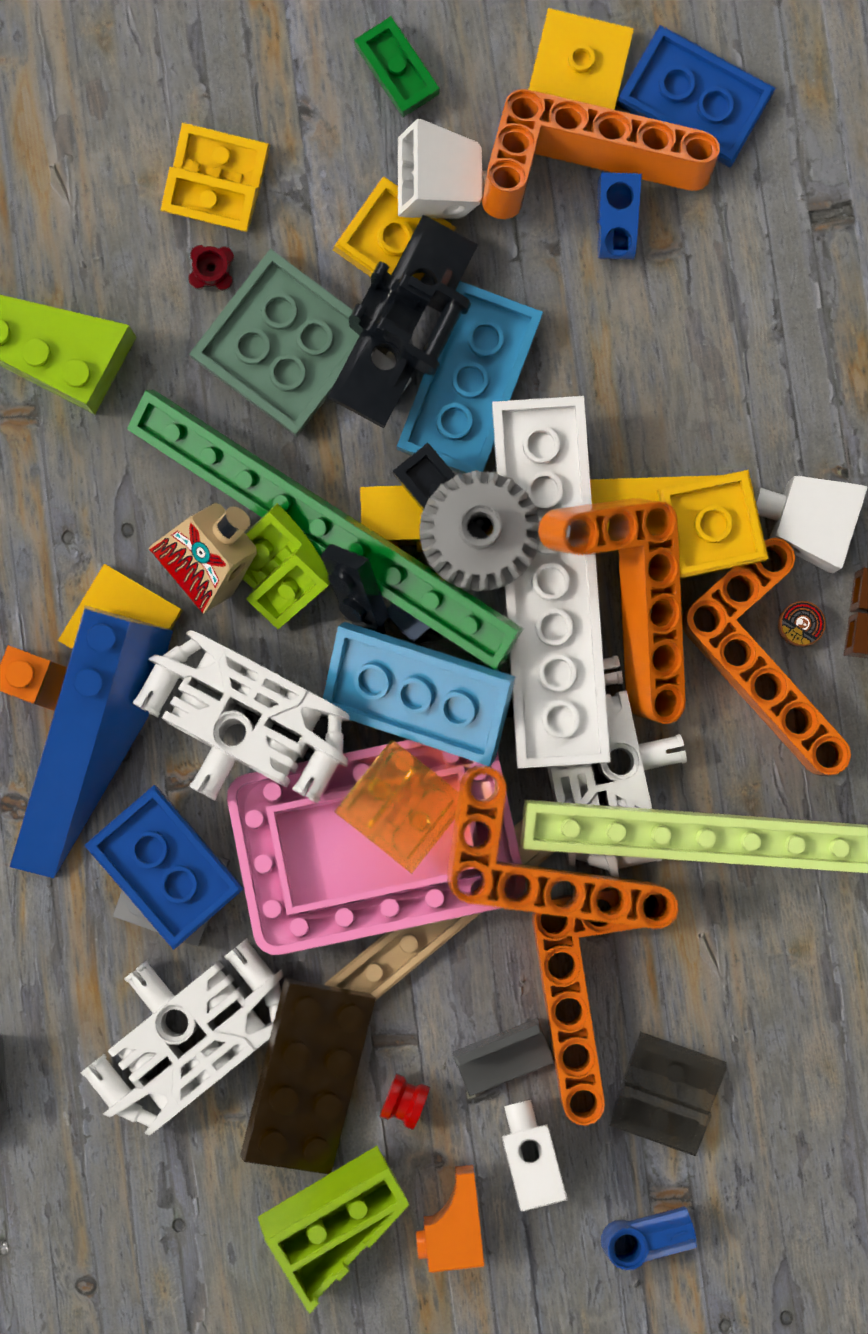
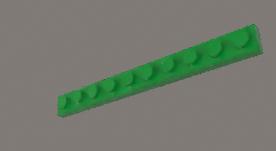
[127,389,524,670]

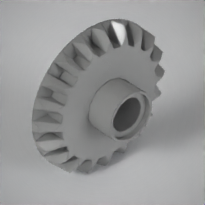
[420,470,540,591]

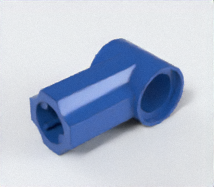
[601,1206,697,1270]

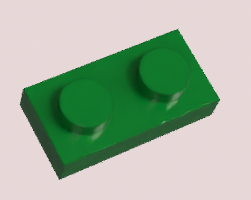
[354,16,440,118]

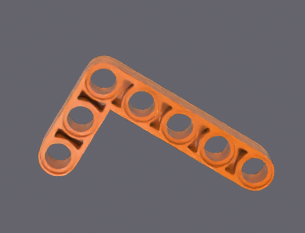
[482,89,720,219]
[538,498,686,724]
[682,538,851,776]
[447,765,678,929]
[532,888,663,1126]

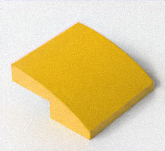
[160,122,270,232]

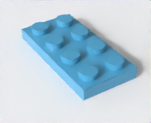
[397,281,543,474]
[323,622,516,766]

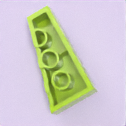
[0,295,137,415]

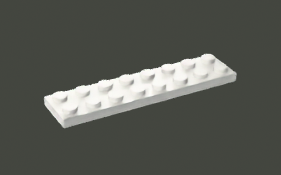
[492,396,611,769]

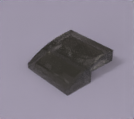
[609,1031,727,1156]

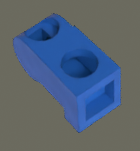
[597,172,642,260]

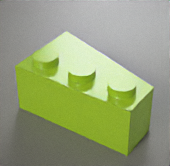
[257,1146,410,1314]

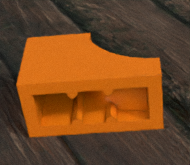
[0,645,67,711]
[416,1165,484,1273]

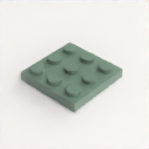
[189,249,359,437]

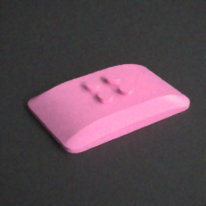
[227,740,525,955]

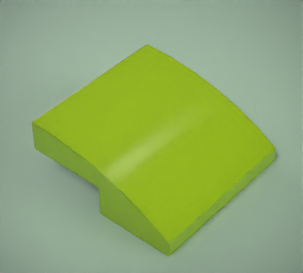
[242,503,330,629]

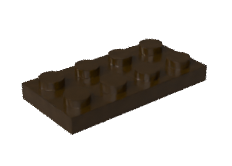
[240,978,376,1174]

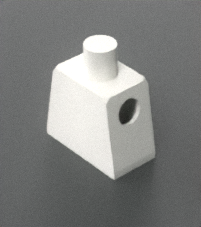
[398,119,487,219]
[755,476,868,573]
[502,1100,567,1211]

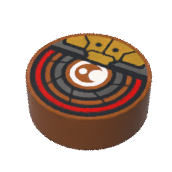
[778,601,825,647]

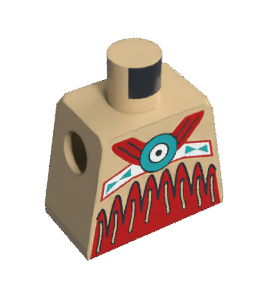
[148,503,257,614]

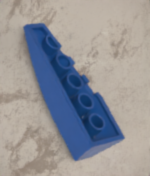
[10,605,173,878]

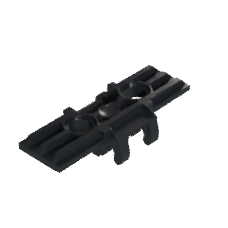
[327,215,478,428]

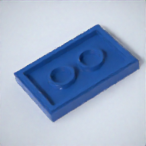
[616,25,776,168]
[84,785,244,950]

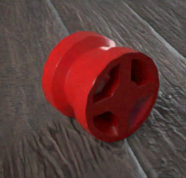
[379,1073,430,1130]

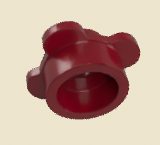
[188,245,234,291]

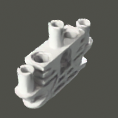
[132,630,350,803]
[547,655,687,878]
[81,938,283,1136]

